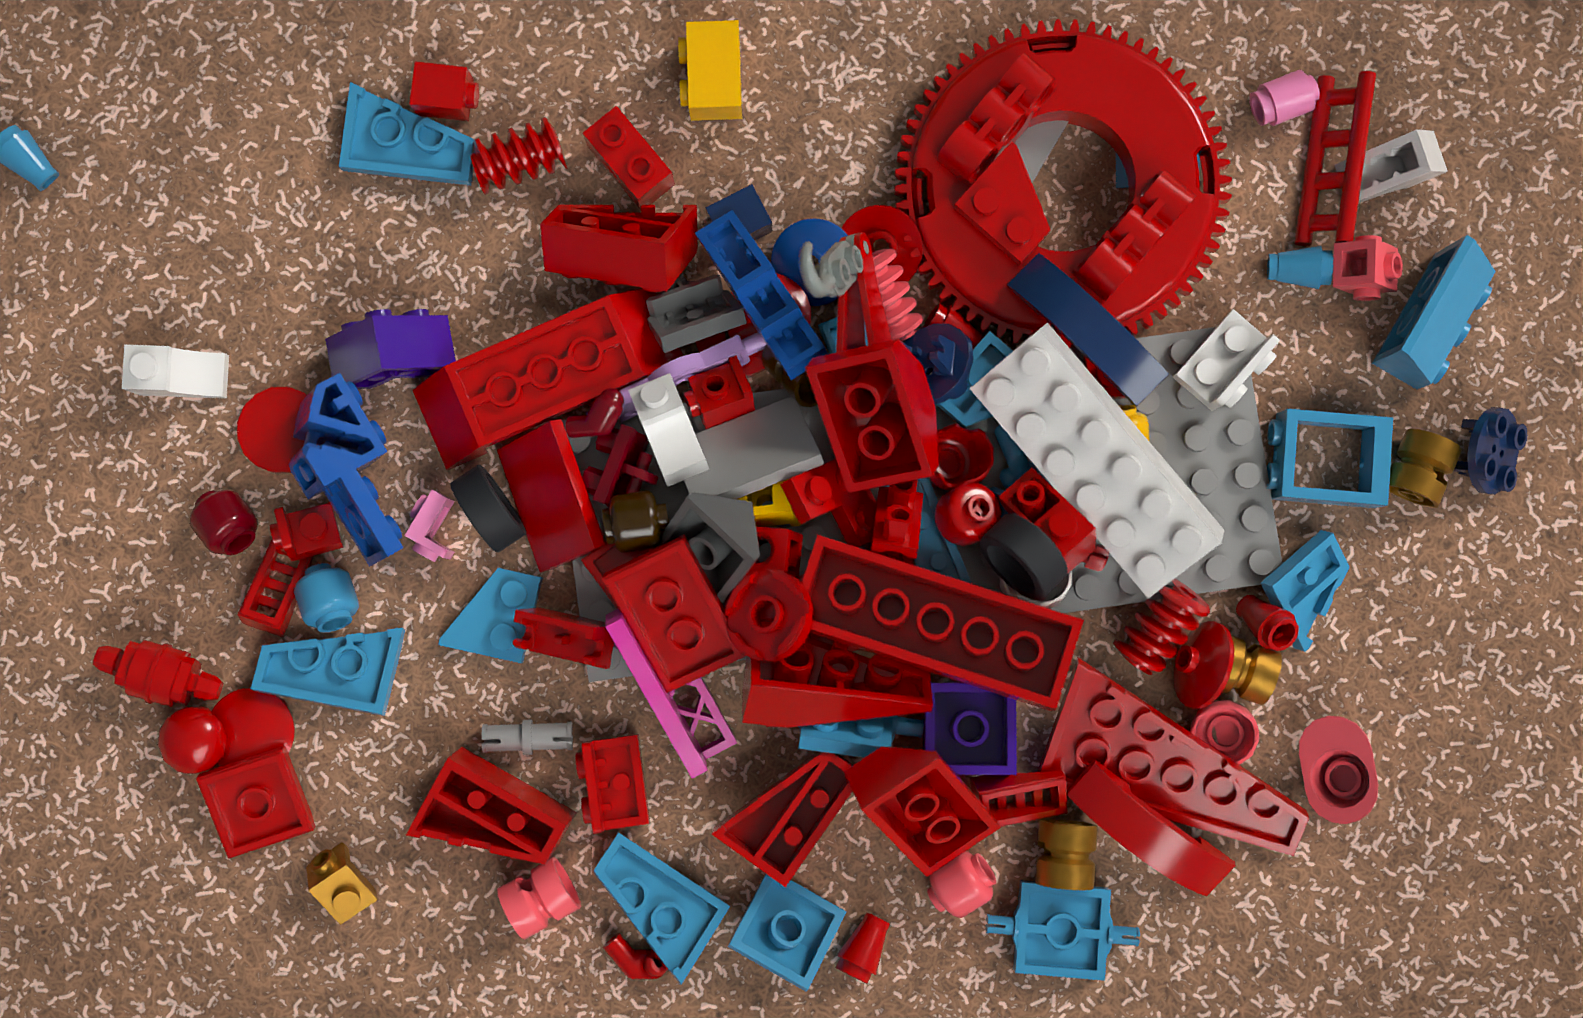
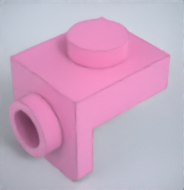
[404,490,455,562]

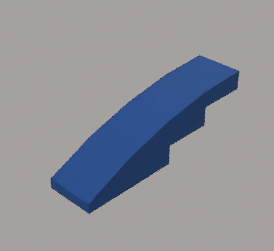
[695,210,828,380]

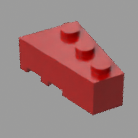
[711,751,853,887]

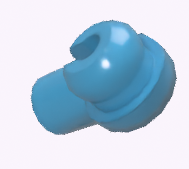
[994,425,1030,489]

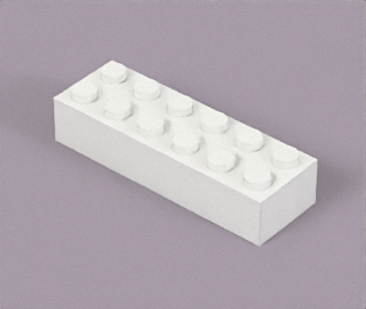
[970,323,1225,598]

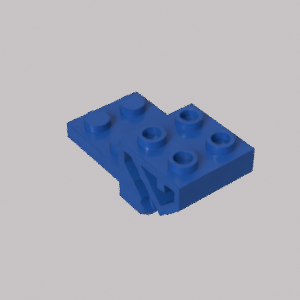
[289,373,404,567]

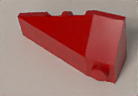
[742,621,933,728]

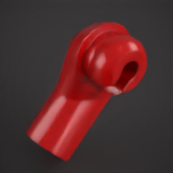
[603,933,668,980]

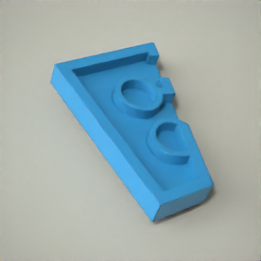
[339,82,474,186]
[593,832,730,985]

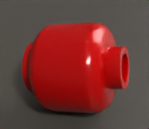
[934,482,1001,546]

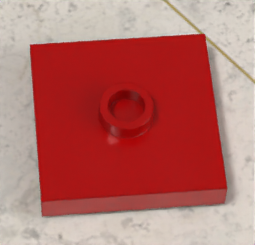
[196,745,316,859]

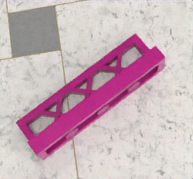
[605,608,737,779]

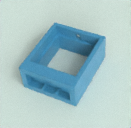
[1266,409,1393,508]

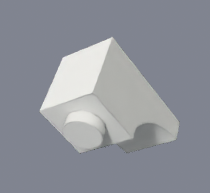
[1335,129,1448,203]
[122,345,229,398]
[628,373,710,486]

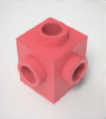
[1333,235,1403,301]

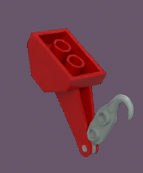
[800,232,939,493]

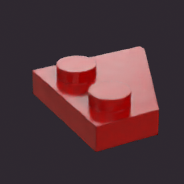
[954,141,1051,266]

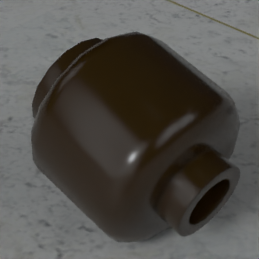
[602,490,669,553]

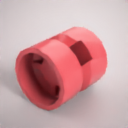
[497,857,581,940]

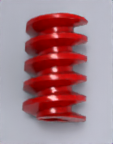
[470,117,568,195]
[1113,579,1210,675]

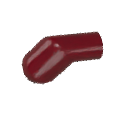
[565,388,624,438]

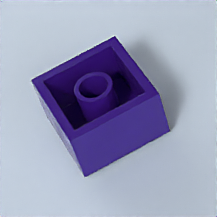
[923,683,1017,775]

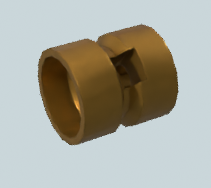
[1389,428,1462,508]
[1222,635,1282,705]
[1035,819,1098,890]

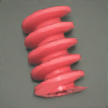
[872,249,923,341]

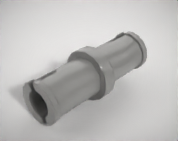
[481,719,573,755]

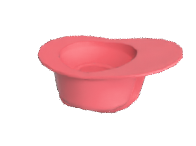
[1299,716,1378,824]

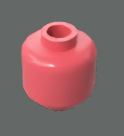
[927,851,996,918]

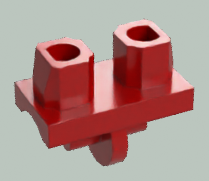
[871,480,924,559]

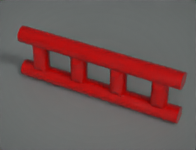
[1294,71,1376,247]

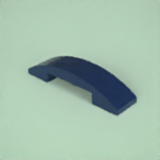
[1007,253,1169,408]

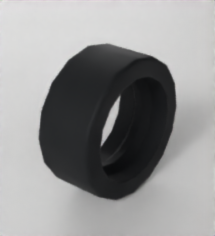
[450,465,526,552]
[979,514,1068,601]

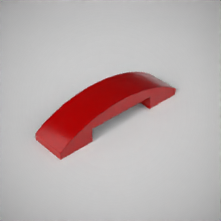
[1066,759,1236,896]

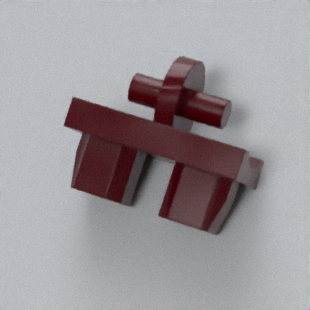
[582,424,659,507]

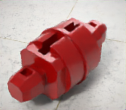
[93,640,224,707]

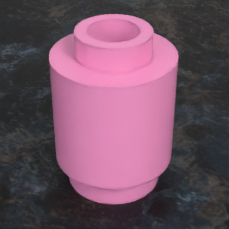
[1249,70,1319,126]

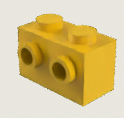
[678,20,742,121]

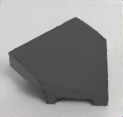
[646,273,747,353]

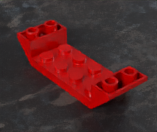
[413,288,683,470]

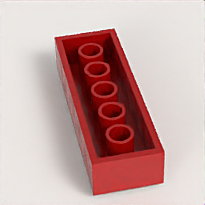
[802,535,1084,712]

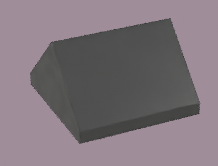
[654,492,760,605]

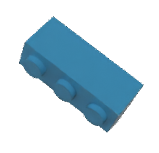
[1372,235,1496,390]

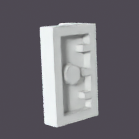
[1173,309,1280,411]

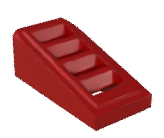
[237,539,314,637]
[970,771,1068,827]

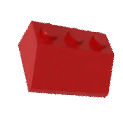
[844,746,1001,877]

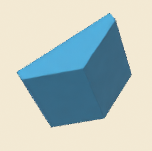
[728,874,846,992]

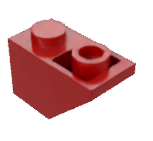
[998,468,1096,573]

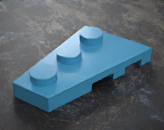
[251,628,405,716]

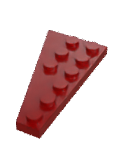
[1037,657,1309,856]

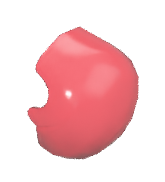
[1190,700,1259,765]

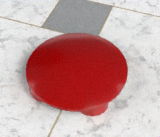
[211,688,295,766]

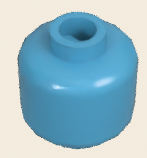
[294,563,359,632]

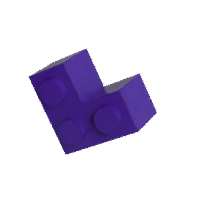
[325,309,456,389]

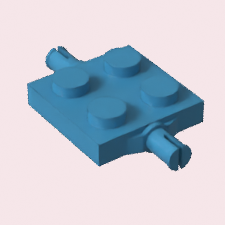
[798,715,924,758]
[985,880,1140,981]

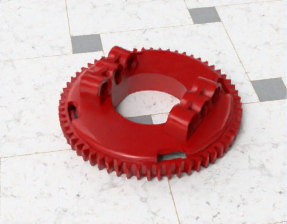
[894,19,1232,348]

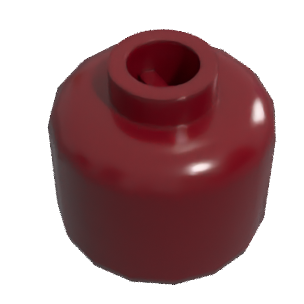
[189,490,258,556]

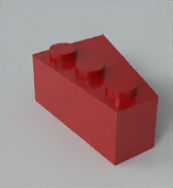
[540,205,698,292]
[406,747,577,864]

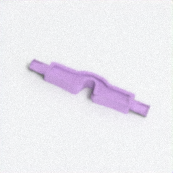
[586,332,766,422]

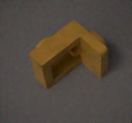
[306,842,378,925]

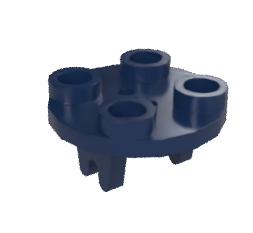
[902,324,974,405]
[1454,407,1528,495]

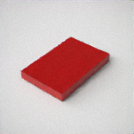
[497,419,606,573]
[602,535,746,693]

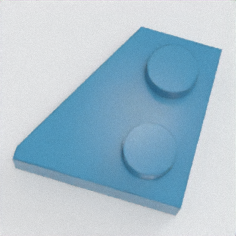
[1261,530,1350,652]
[438,568,543,663]

